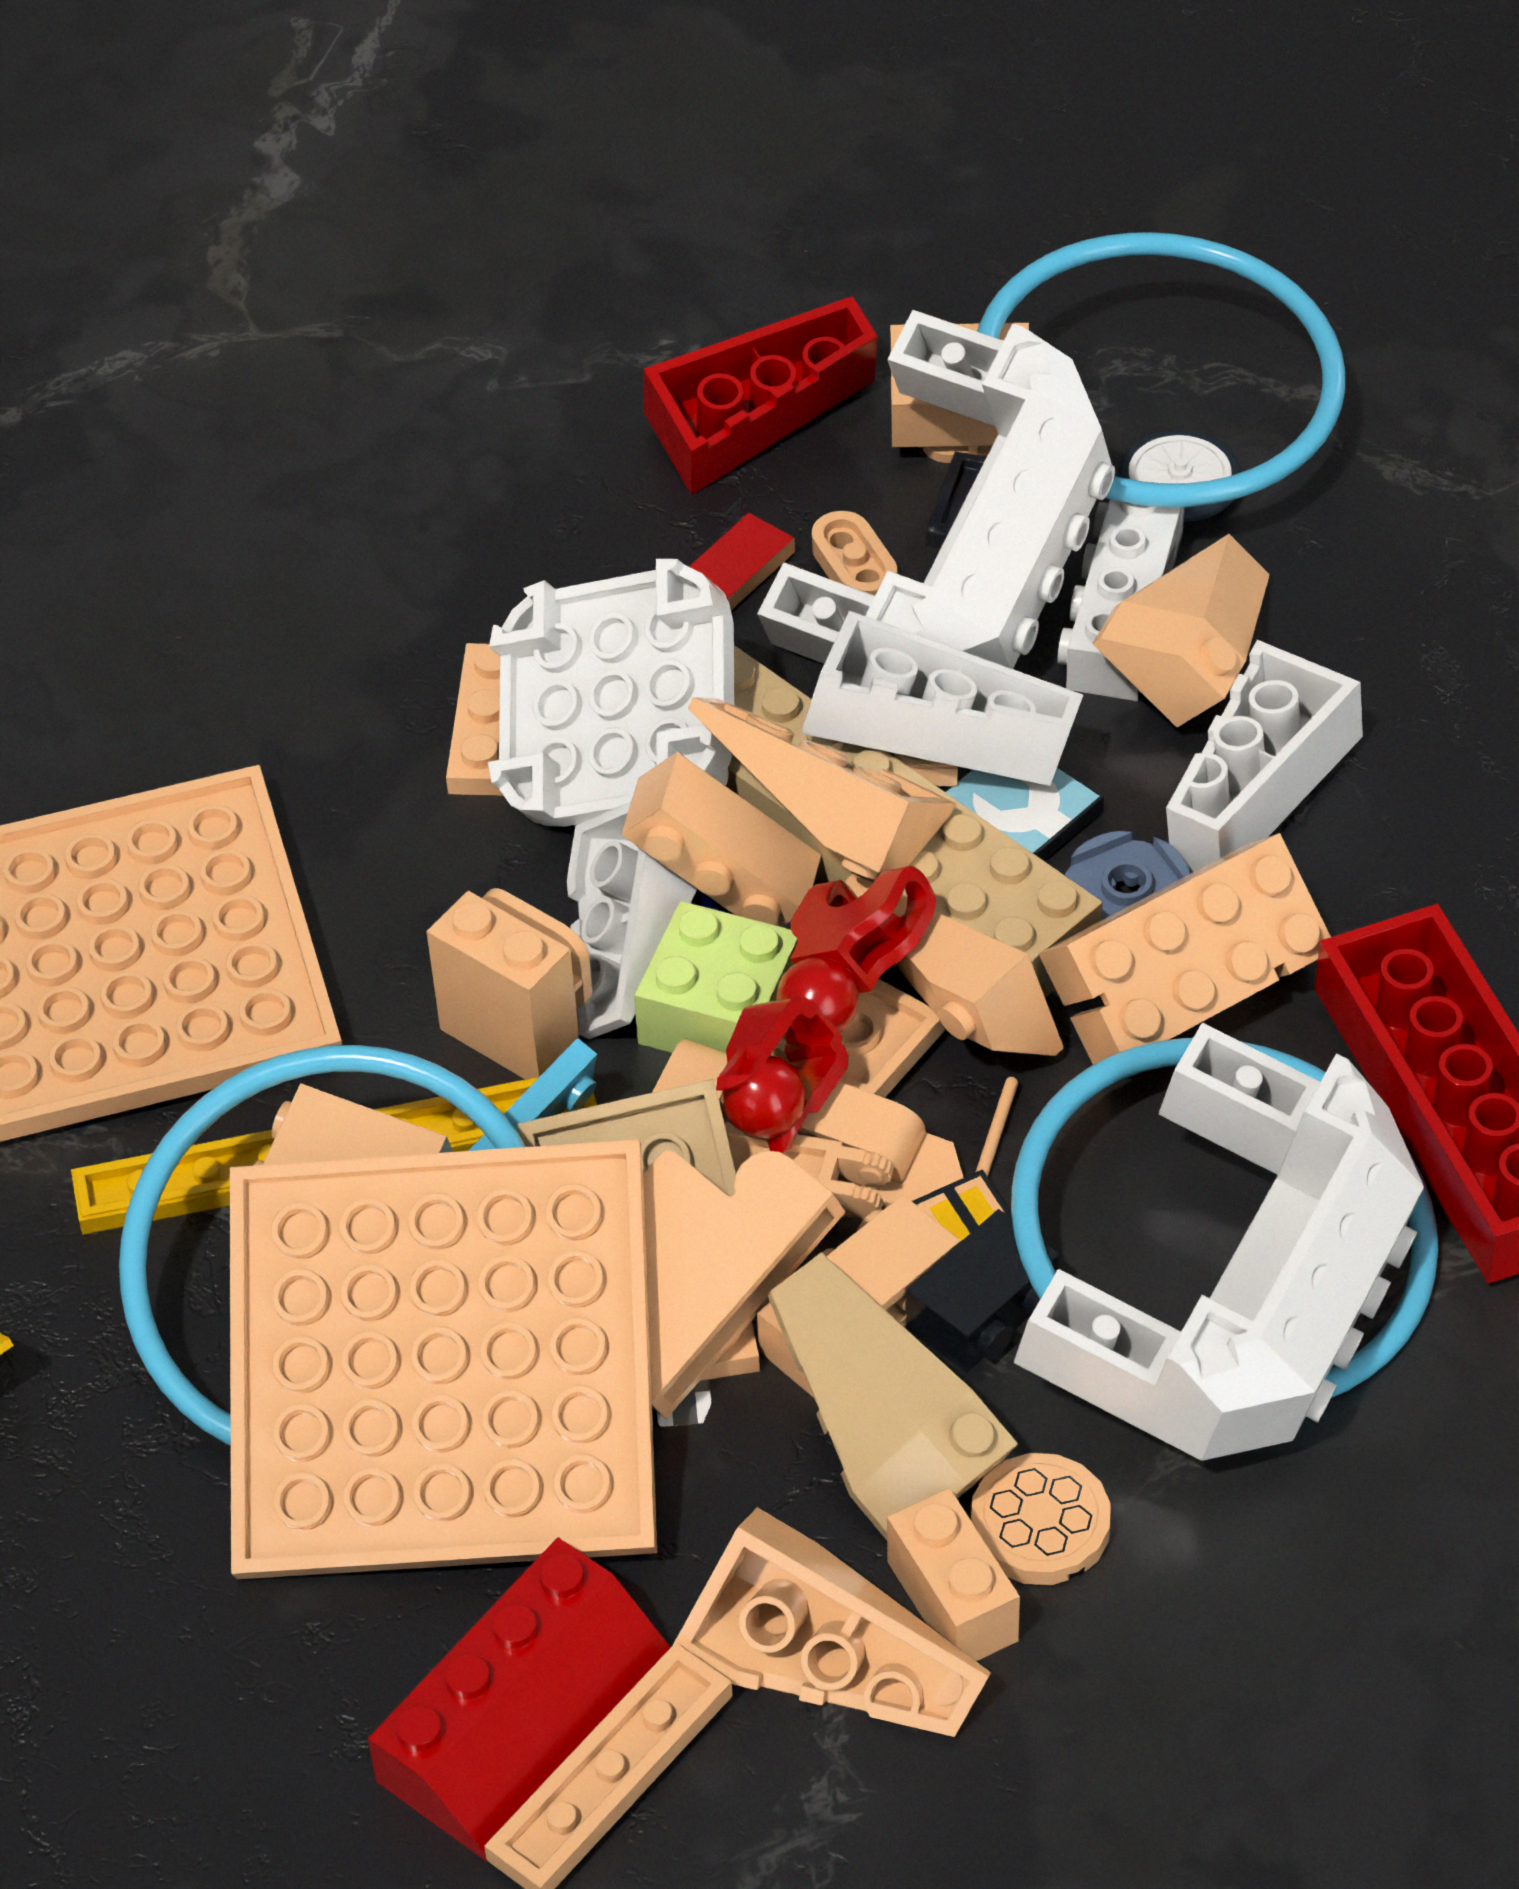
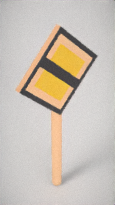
[912,1077,1018,1241]

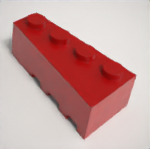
[643,296,877,495]

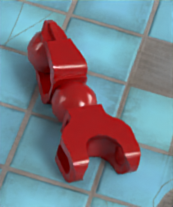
[716,866,936,1153]

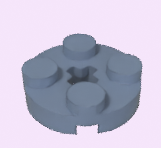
[1065,831,1190,920]

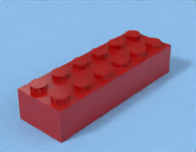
[1315,903,1519,1284]

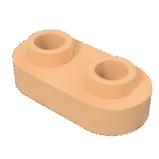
[812,511,897,596]

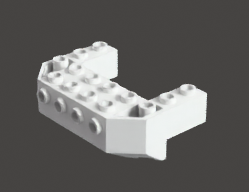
[757,310,1115,669]
[1014,1023,1424,1461]

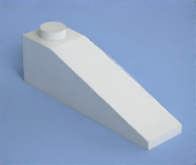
[567,801,697,1039]

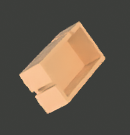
[1038,833,1331,1065]

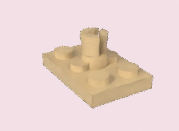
[517,1079,736,1196]

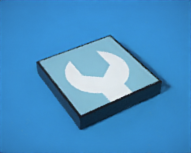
[944,766,1104,861]

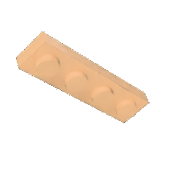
[484,1642,733,1889]

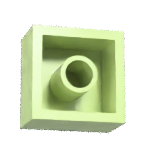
[634,901,797,1053]

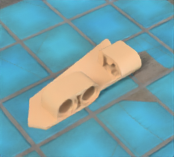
[652,1038,964,1209]

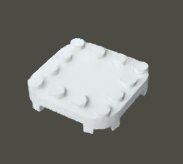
[488,559,734,827]

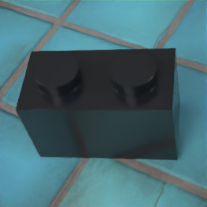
[906,1208,1059,1374]

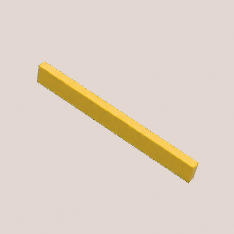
[71,1077,597,1235]

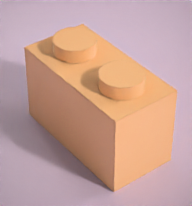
[887,1488,1020,1661]

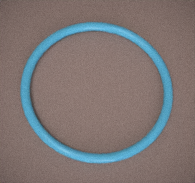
[977,232,1345,507]
[1011,1038,1438,1398]
[119,1045,526,1446]

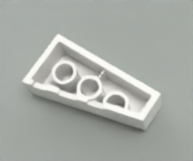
[801,611,1083,786]
[1166,640,1363,872]

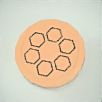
[971,1453,1111,1585]

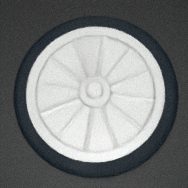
[1118,430,1241,522]

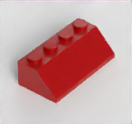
[368,1537,671,1862]

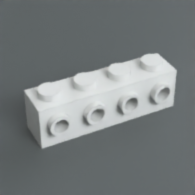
[1057,500,1184,701]

